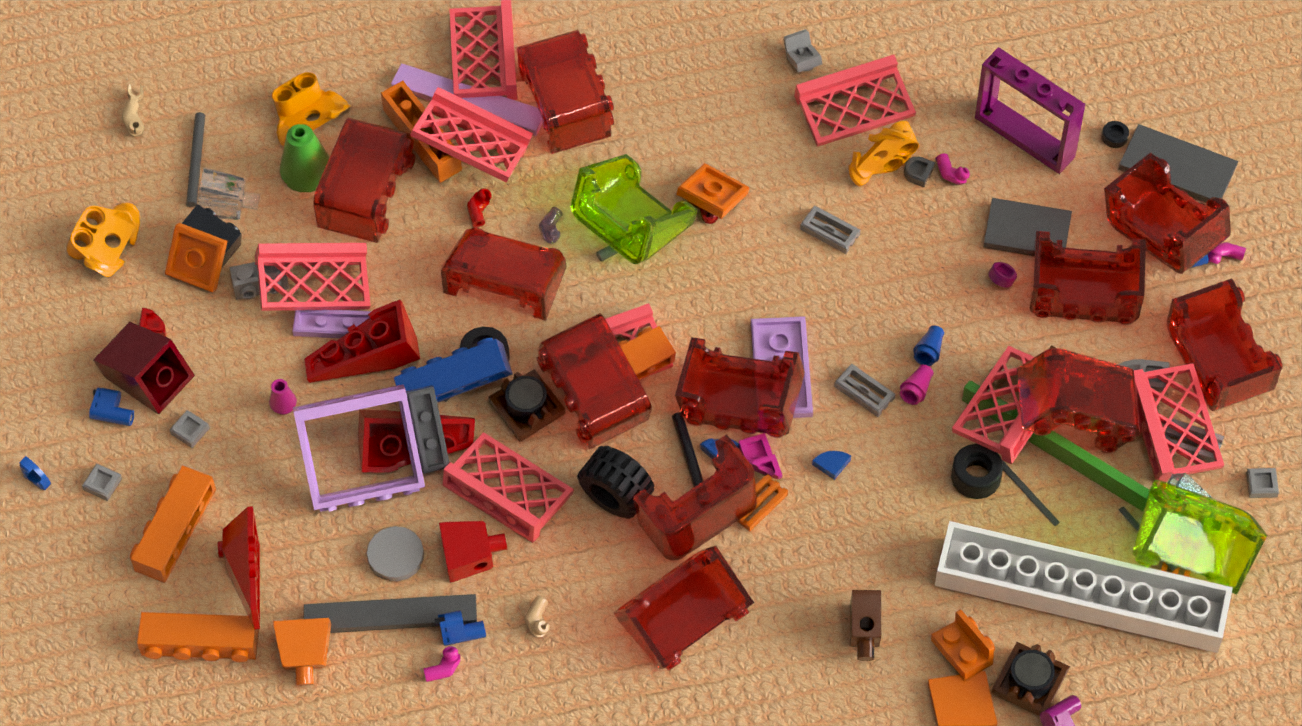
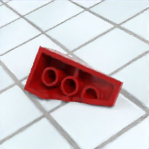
[304,299,420,383]
[358,410,475,473]
[217,506,260,630]

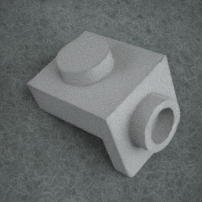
[783,29,822,73]

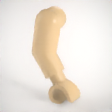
[122,84,145,137]

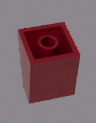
[93,322,195,414]

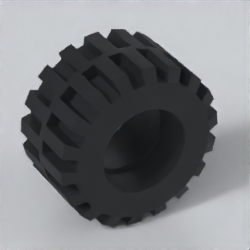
[577,446,654,519]

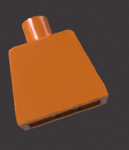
[273,618,331,686]

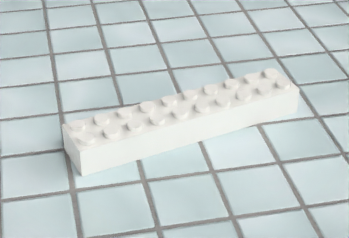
[935,521,1233,653]

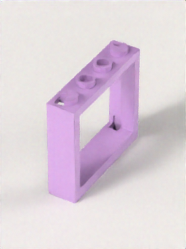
[293,384,425,512]

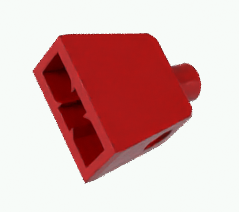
[439,521,508,583]

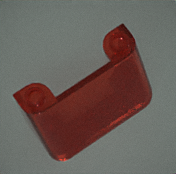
[441,227,567,321]
[613,546,754,671]

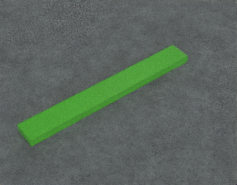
[962,380,1160,516]

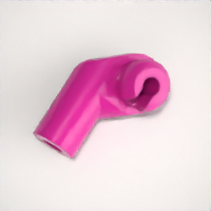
[1207,242,1246,264]

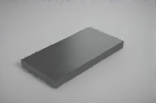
[1119,124,1238,207]

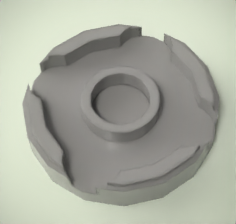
[367,526,424,582]

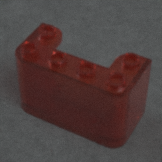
[517,30,614,154]
[313,117,416,243]
[1104,152,1231,274]
[1030,231,1146,325]
[1166,278,1283,411]
[536,313,652,449]
[675,337,805,438]
[1017,348,1141,453]
[633,434,757,561]

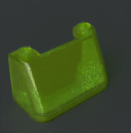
[571,154,697,264]
[1132,480,1268,595]

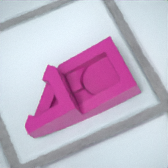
[738,433,783,479]

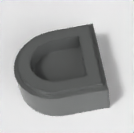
[904,157,935,187]

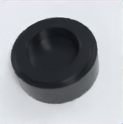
[1102,121,1129,148]

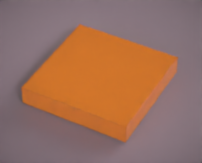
[676,163,750,219]
[165,223,228,293]
[928,671,998,726]

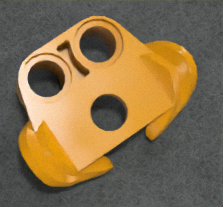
[272,72,351,146]
[848,121,919,187]
[66,203,140,277]

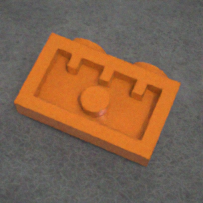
[931,609,995,680]

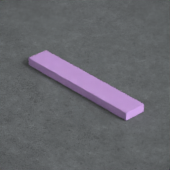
[391,63,546,136]

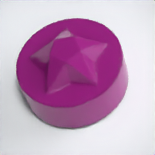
[988,262,1017,288]

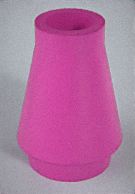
[900,364,934,405]
[269,379,297,415]

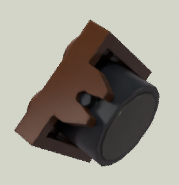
[488,369,566,442]
[991,642,1070,716]

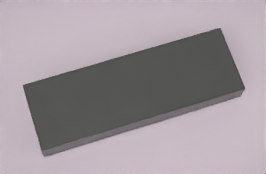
[406,385,450,474]

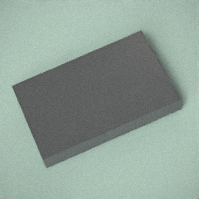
[983,198,1072,261]

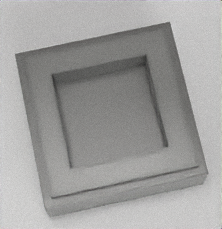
[170,410,210,448]
[82,463,122,501]
[1246,468,1279,498]

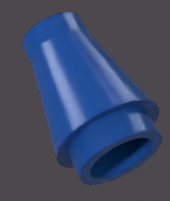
[913,325,944,366]

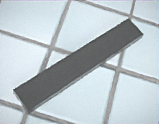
[304,594,477,633]

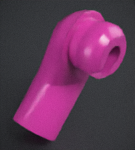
[935,153,970,185]
[423,646,460,682]

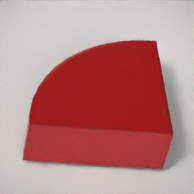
[139,308,167,337]

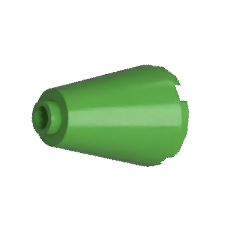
[280,124,333,192]

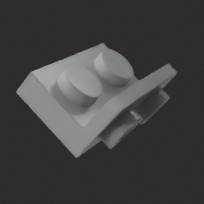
[230,262,289,300]

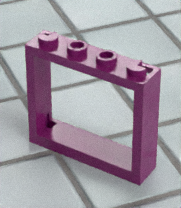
[975,47,1085,175]

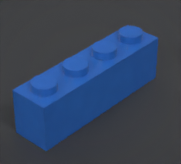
[394,338,513,403]

